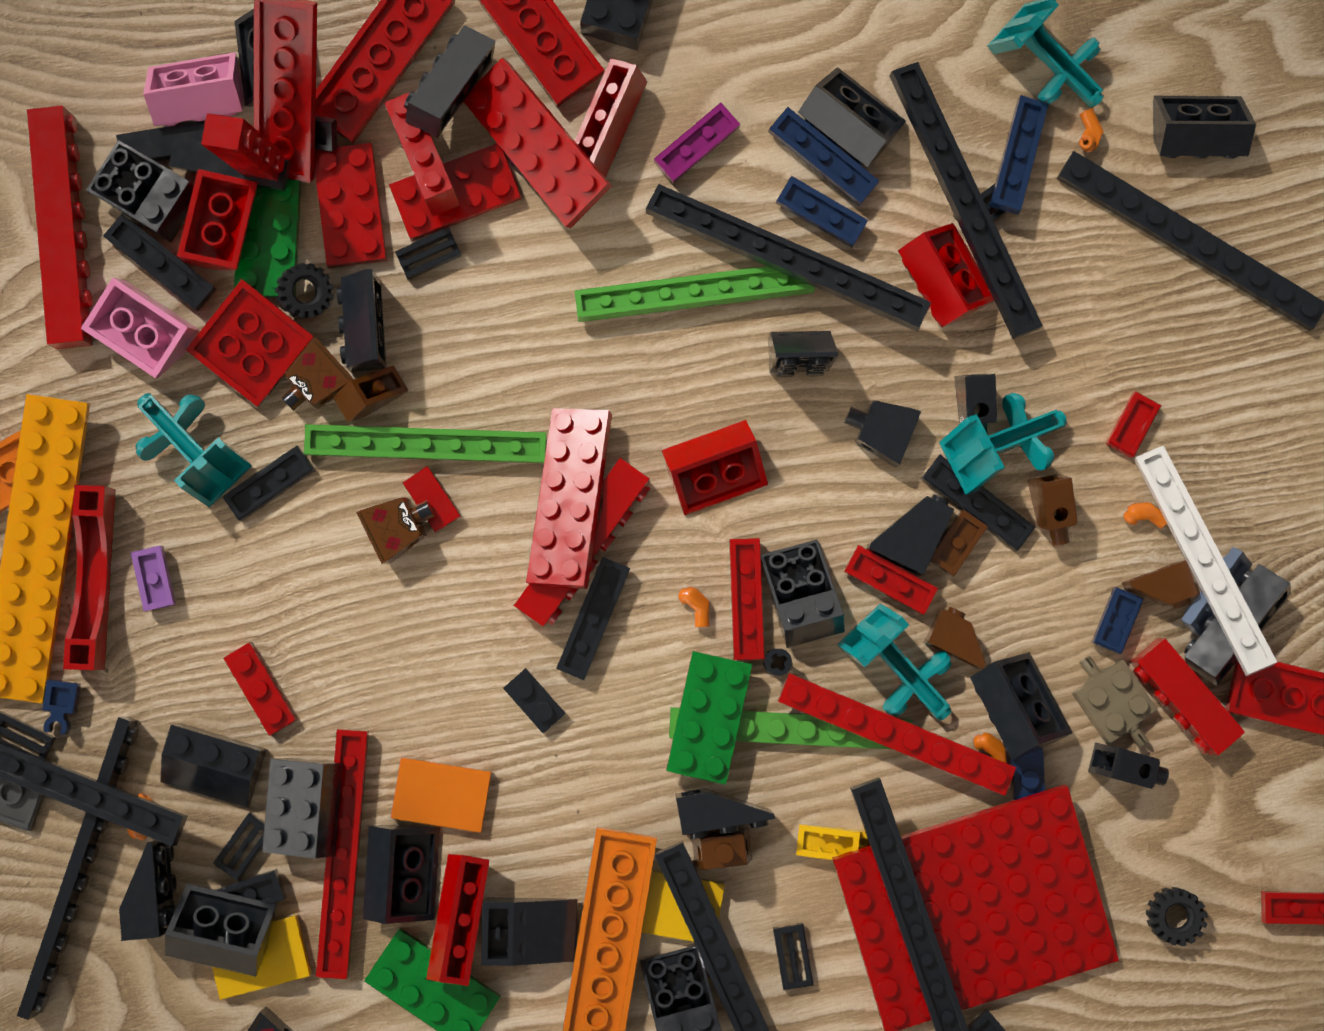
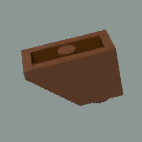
[333,365,409,423]
[1122,560,1199,609]
[924,607,986,669]

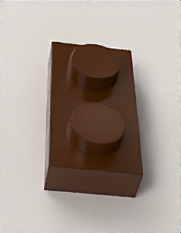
[930,510,988,577]

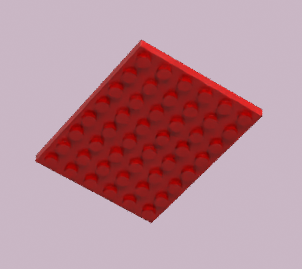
[832,784,1119,1031]

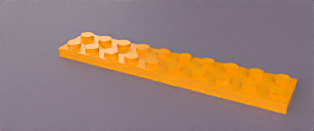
[0,394,91,704]

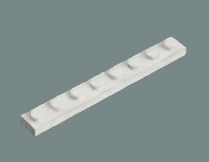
[1134,445,1277,676]

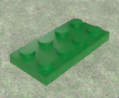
[234,179,301,298]
[666,651,752,785]
[364,928,501,1031]

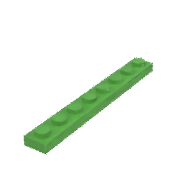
[574,266,815,322]
[304,424,547,464]
[669,707,913,749]

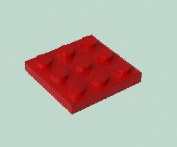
[185,279,315,407]

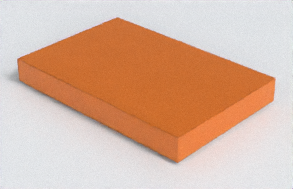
[391,757,492,833]

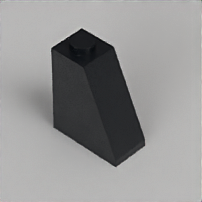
[866,494,954,576]

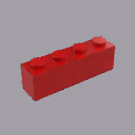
[574,58,648,178]
[384,92,460,217]
[201,113,285,181]
[1130,638,1245,756]
[426,854,490,986]

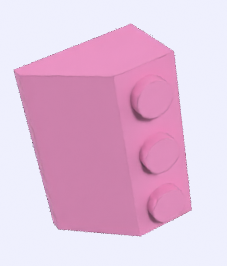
[143,52,244,127]
[81,278,200,379]

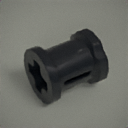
[763,649,792,676]

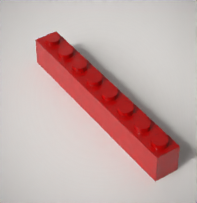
[27,105,93,350]

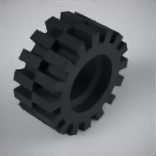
[275,263,334,319]
[1146,887,1208,946]

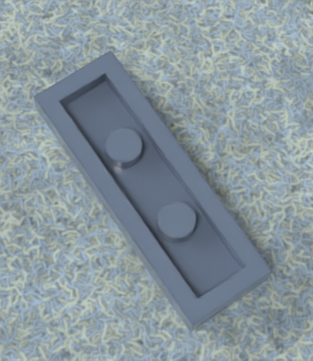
[1181,547,1252,637]

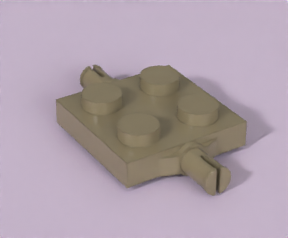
[1072,655,1158,748]

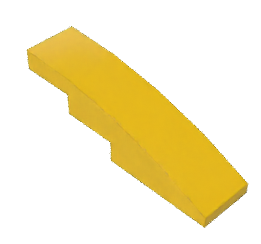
[796,824,902,860]

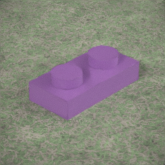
[131,545,176,612]

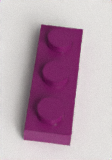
[654,102,740,184]

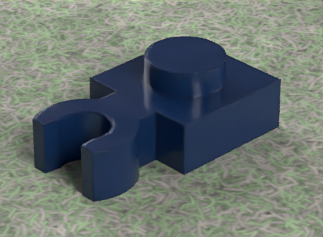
[42,680,81,735]

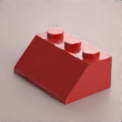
[177,169,258,270]
[898,223,994,328]
[661,420,768,515]

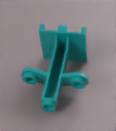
[987,0,1104,108]
[135,393,252,508]
[939,393,1067,495]
[837,603,952,721]

